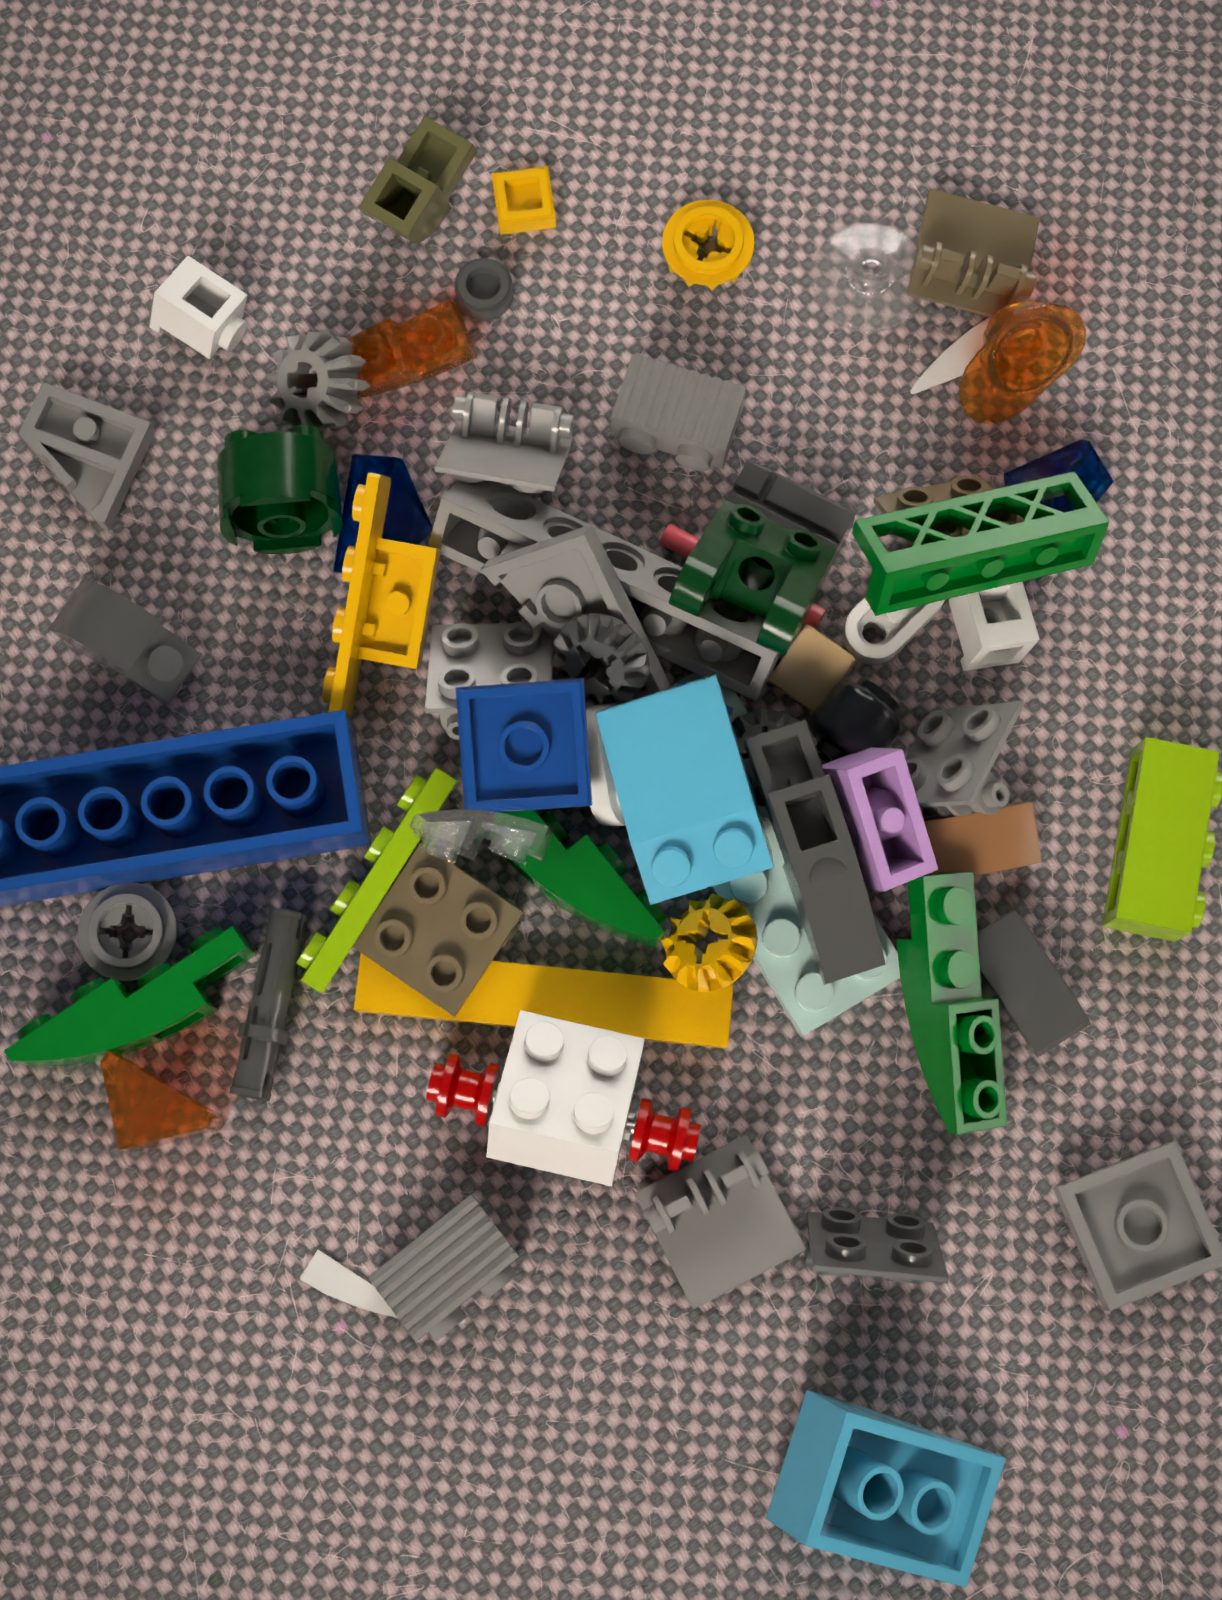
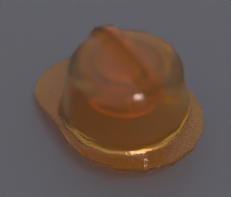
[959,300,1086,424]

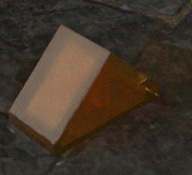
[100,1050,227,1153]

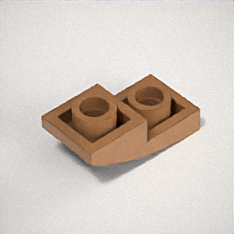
[924,802,1042,876]

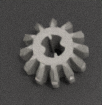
[265,329,371,433]

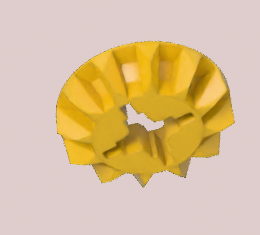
[662,200,755,291]
[660,893,758,992]

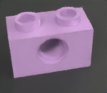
[822,747,938,892]

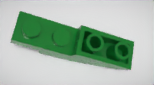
[488,810,666,948]
[896,872,1007,1135]
[4,926,257,1066]

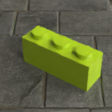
[1102,737,1222,942]

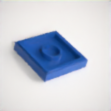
[456,678,593,814]

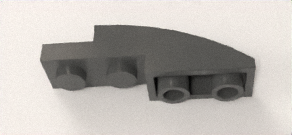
[744,720,885,985]

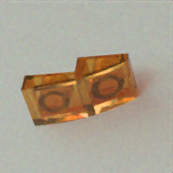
[348,299,477,398]

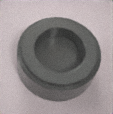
[454,258,513,321]

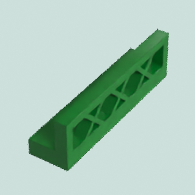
[852,472,1109,616]

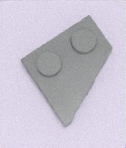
[18,382,156,531]

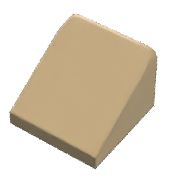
[768,624,856,714]

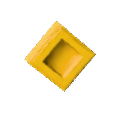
[491,166,556,235]

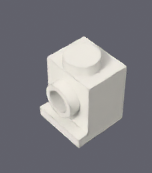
[149,256,248,359]
[949,581,1040,671]

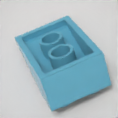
[595,674,774,905]
[766,1390,1006,1588]

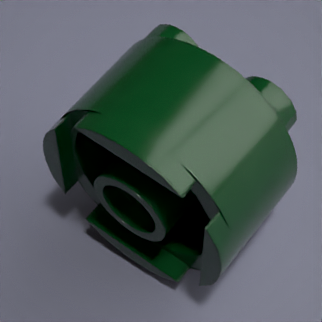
[216,425,343,554]

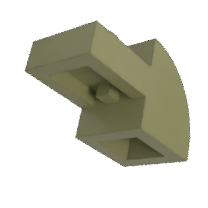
[359,115,477,243]

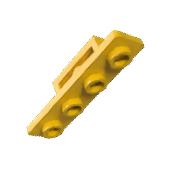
[322,472,441,718]

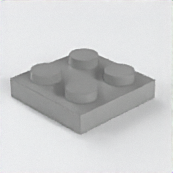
[1053,1141,1222,1311]

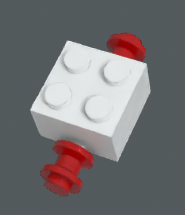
[426,1010,701,1186]

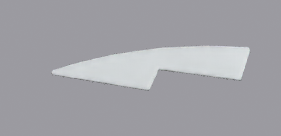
[910,299,1040,394]
[300,1250,466,1324]

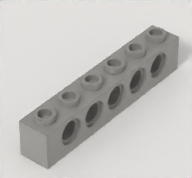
[427,480,781,701]

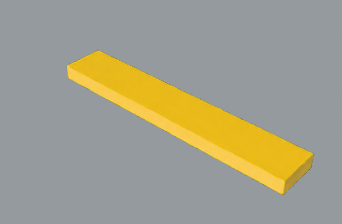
[353,953,733,1049]

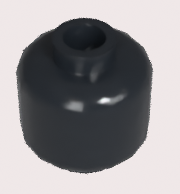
[809,678,900,763]

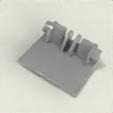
[434,391,574,493]
[424,622,553,740]
[905,701,1024,818]
[634,1135,806,1310]

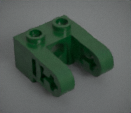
[669,500,837,656]

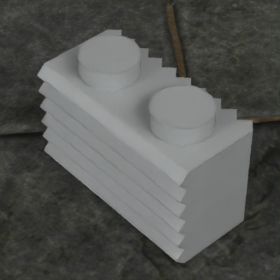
[611,353,746,471]
[368,1195,521,1342]

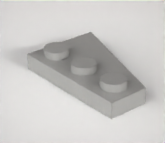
[480,524,671,704]

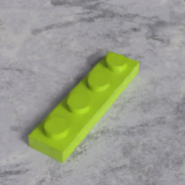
[296,767,457,994]

